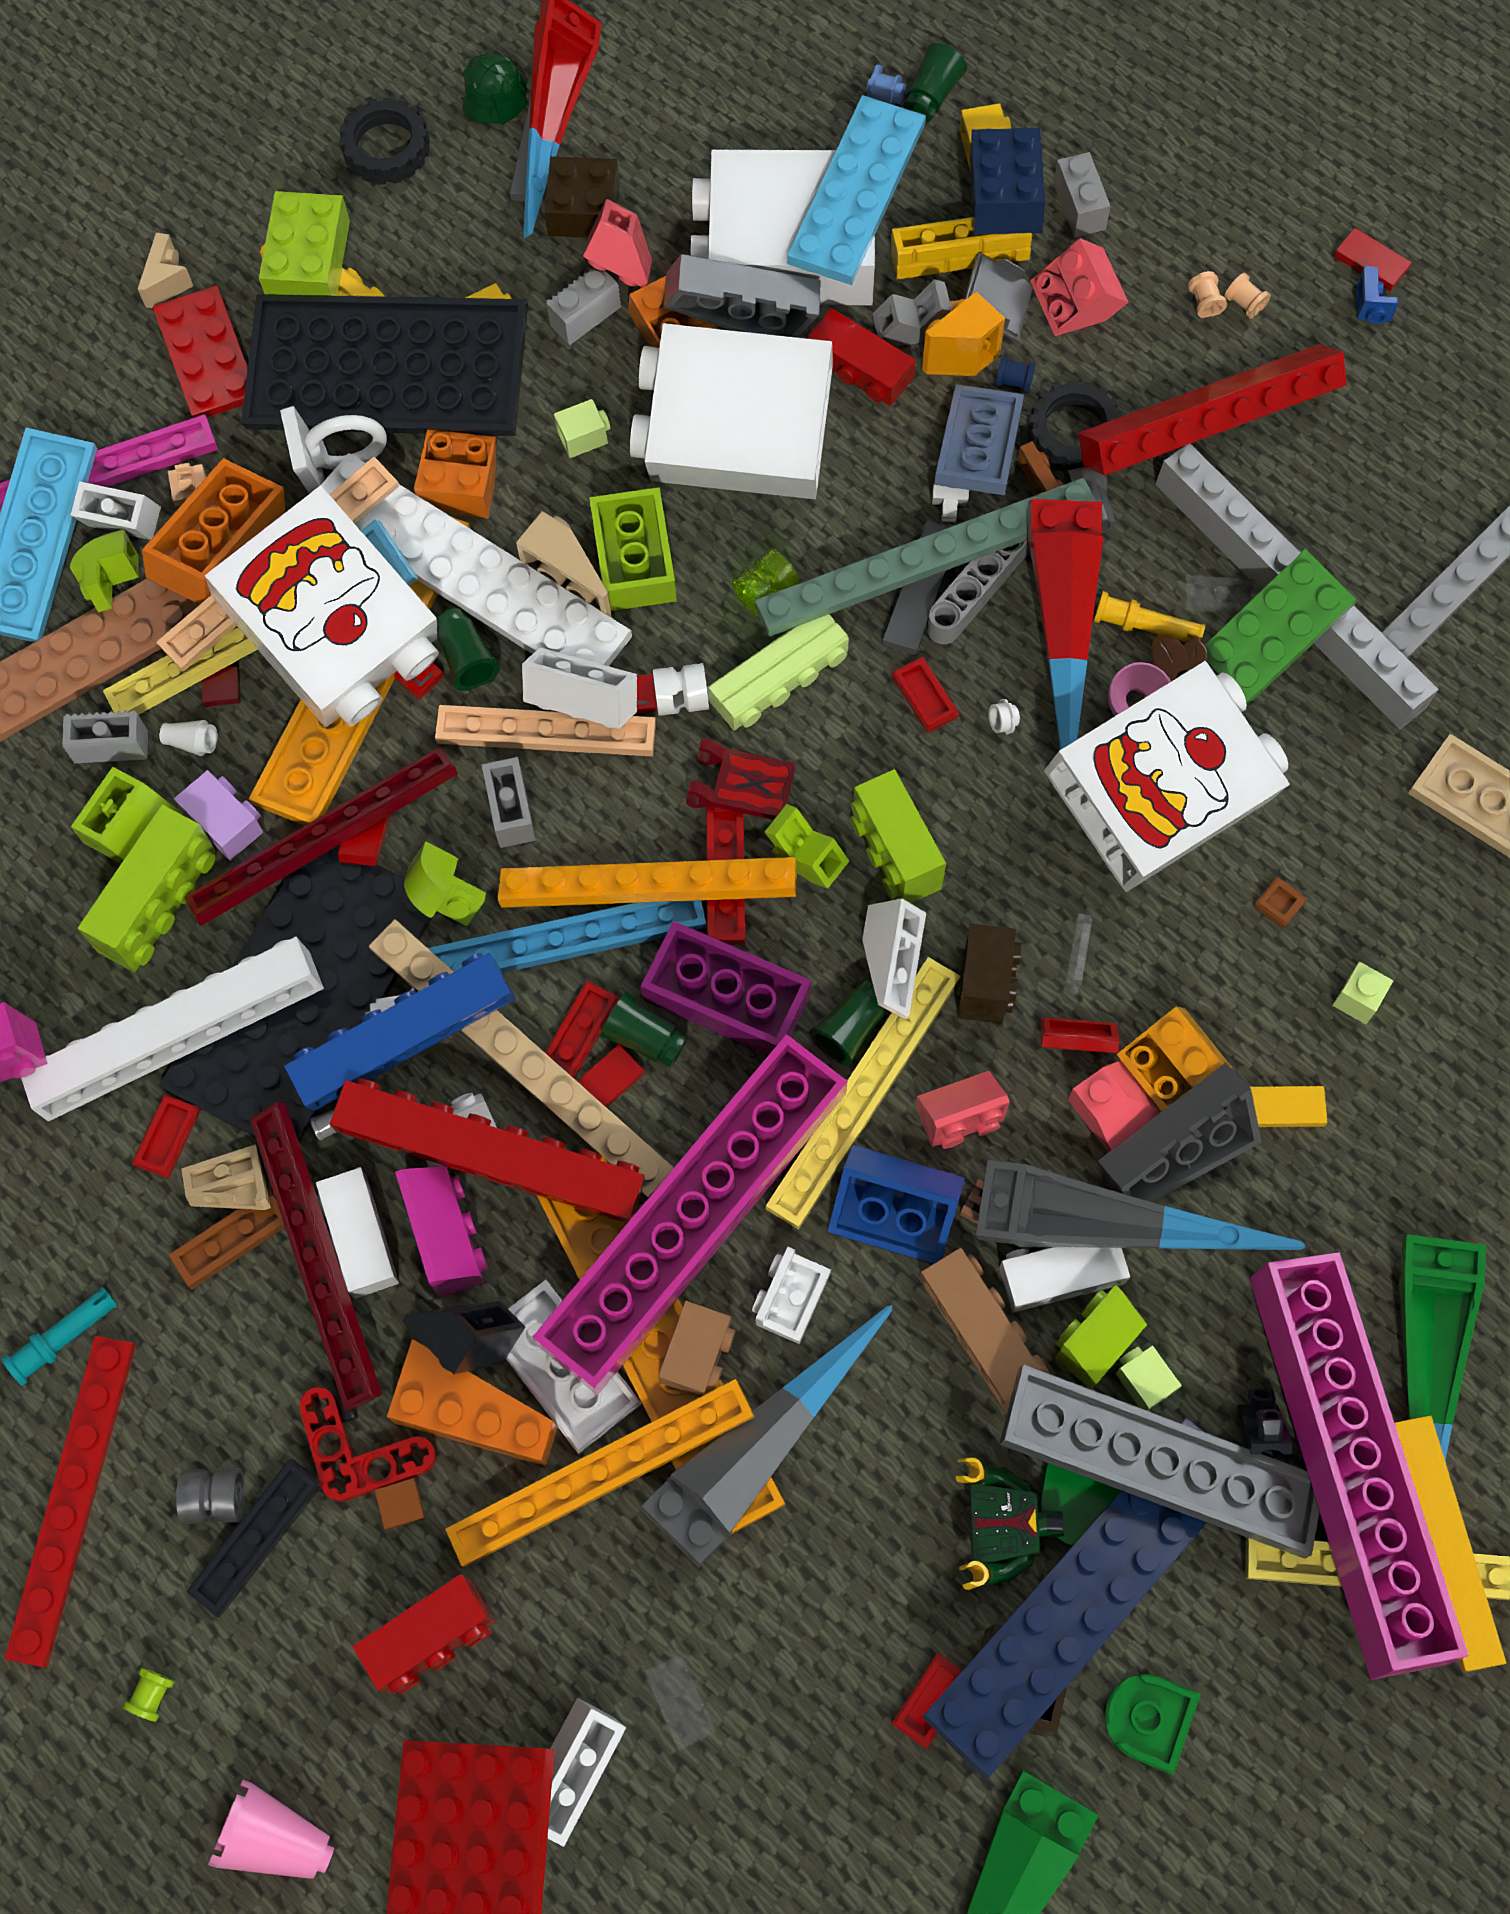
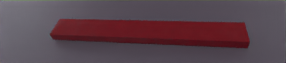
[184,747,458,926]
[250,1102,382,1411]

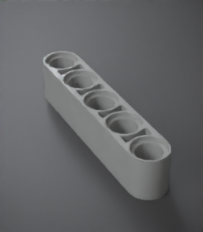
[927,540,1030,644]

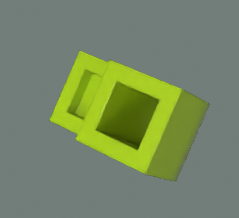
[70,529,139,613]
[765,804,849,889]
[404,841,486,926]

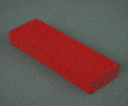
[545,981,620,1079]

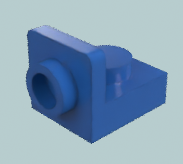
[1356,266,1399,324]

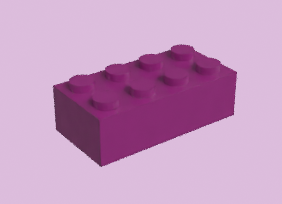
[640,921,812,1055]

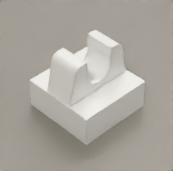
[932,485,969,522]

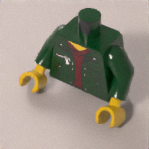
[956,1458,1064,1590]

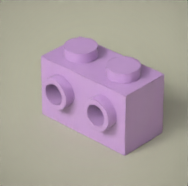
[174,770,263,861]

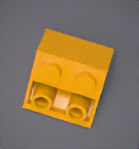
[922,292,1005,376]
[1117,1006,1233,1111]

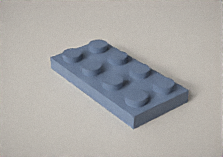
[934,384,1024,495]

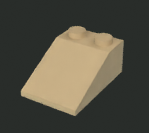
[516,511,612,618]

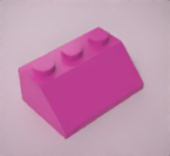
[395,1166,488,1298]

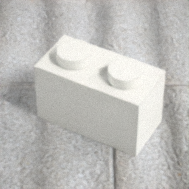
[71,481,161,540]

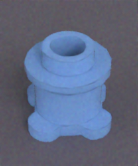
[866,64,906,105]

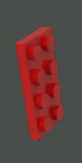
[153,285,248,418]

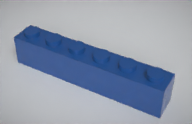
[284,953,516,1111]

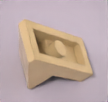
[138,233,193,308]

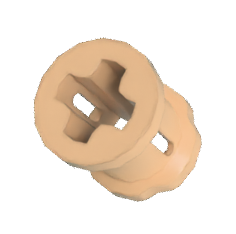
[1188,271,1227,318]
[1225,273,1271,319]

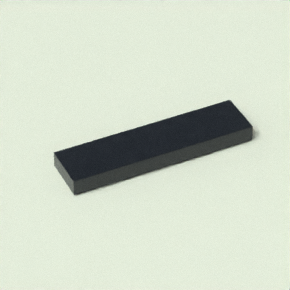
[186,1458,323,1617]

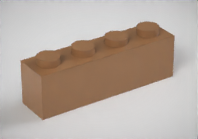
[919,1248,1049,1414]

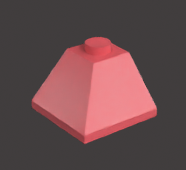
[1068,1060,1162,1153]

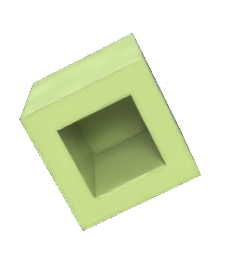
[554,399,611,458]
[1332,962,1393,1024]
[1116,1346,1182,1411]

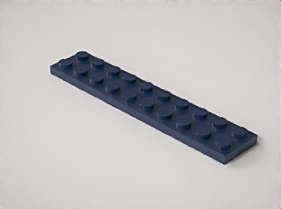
[922,1418,1207,1780]

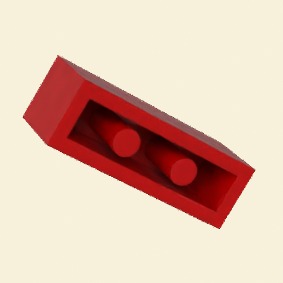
[807,308,916,406]

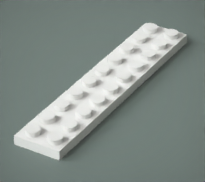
[321,453,632,666]

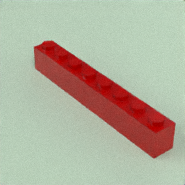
[1078,344,1347,475]
[330,1078,645,1224]

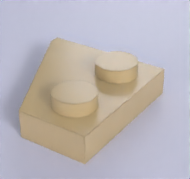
[181,1144,271,1210]

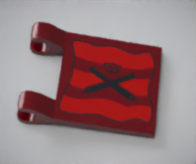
[686,738,796,820]

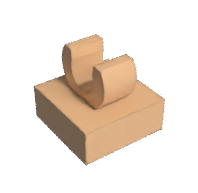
[168,463,206,507]

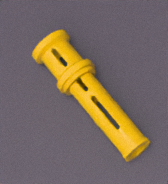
[1093,591,1205,643]

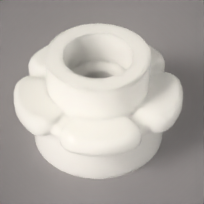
[989,699,1020,735]

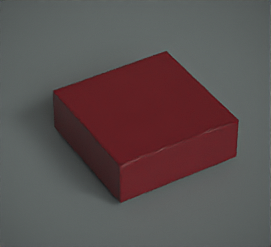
[202,666,241,707]

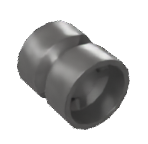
[176,1468,245,1524]

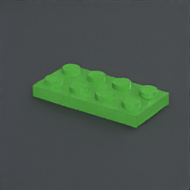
[1205,549,1358,704]

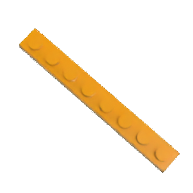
[498,857,797,908]
[445,1379,755,1567]

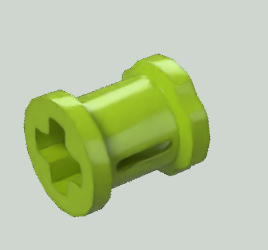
[122,1667,175,1722]

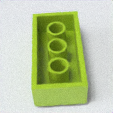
[77,804,216,973]

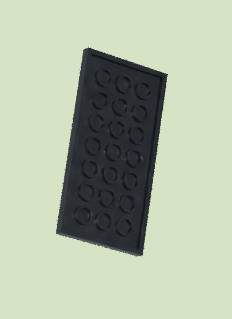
[241,294,528,436]
[159,846,434,1143]

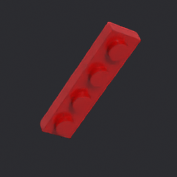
[707,806,745,945]

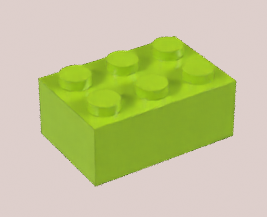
[259,191,350,296]
[589,487,677,611]
[850,769,946,904]

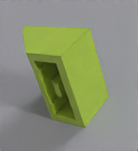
[71,767,184,864]
[1055,1285,1147,1390]

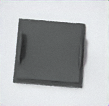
[964,253,1033,341]

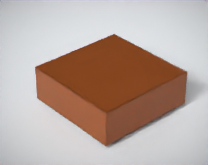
[1253,877,1307,929]
[375,1478,426,1531]

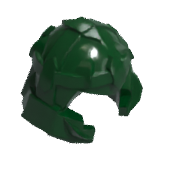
[460,52,528,125]

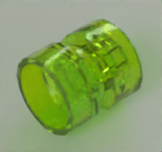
[732,549,799,617]

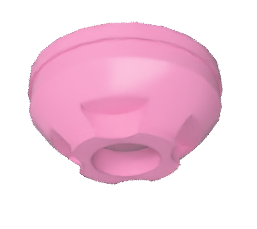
[1108,662,1171,716]

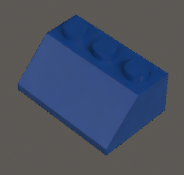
[827,1145,965,1264]

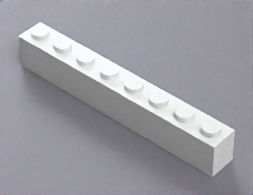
[21,937,324,1121]

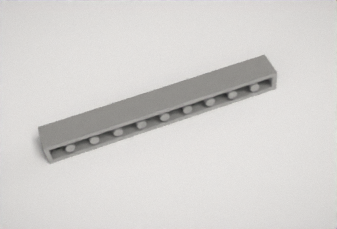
[1155,444,1439,729]

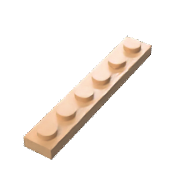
[435,705,656,756]

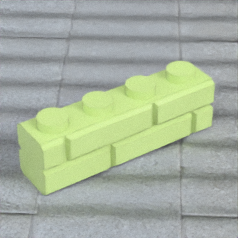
[707,614,849,731]

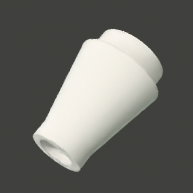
[159,720,218,756]

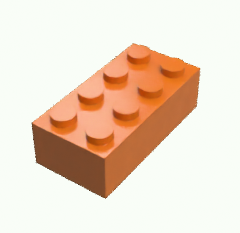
[142,458,285,604]

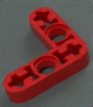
[299,1387,437,1502]

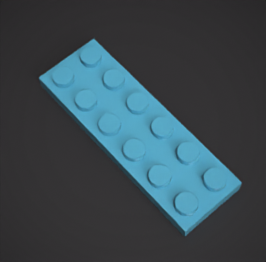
[787,95,926,285]
[0,428,98,643]

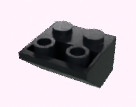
[402,1301,526,1375]

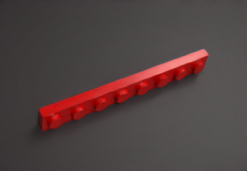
[4,1336,136,1668]

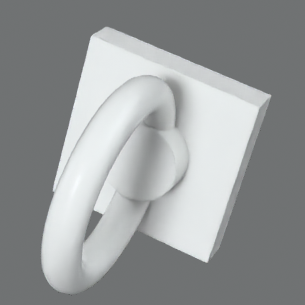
[280,406,387,494]

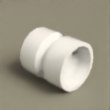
[653,663,709,716]

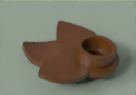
[1150,635,1207,682]

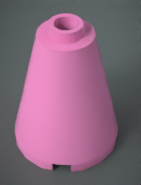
[208,1780,334,1879]

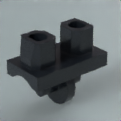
[1237,1389,1293,1459]

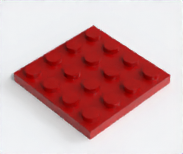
[386,1740,555,1914]

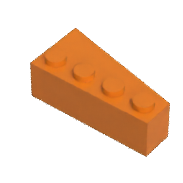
[387,1339,558,1466]

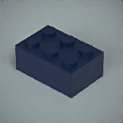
[970,128,1045,234]

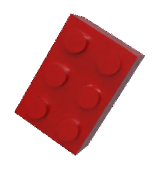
[352,1574,496,1695]

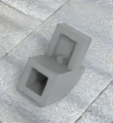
[873,280,951,347]

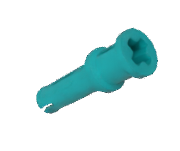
[1,1287,118,1386]

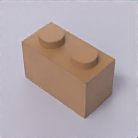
[658,1301,736,1398]

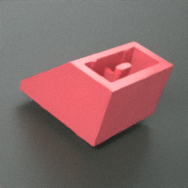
[583,199,652,288]
[1030,238,1128,336]
[915,1071,1010,1149]

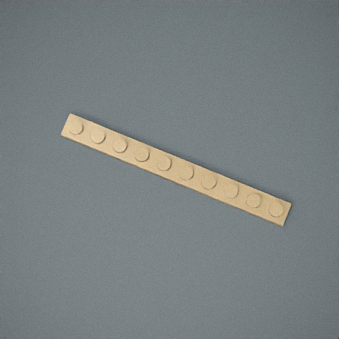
[369,919,674,1198]

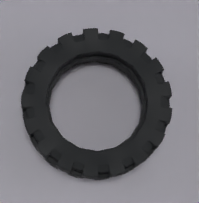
[339,98,430,185]
[1028,380,1122,472]

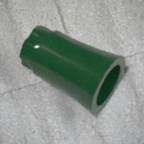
[903,43,967,123]
[437,608,500,691]
[809,980,886,1066]
[600,991,689,1068]

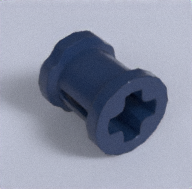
[995,355,1036,393]

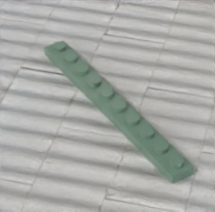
[755,478,1096,637]

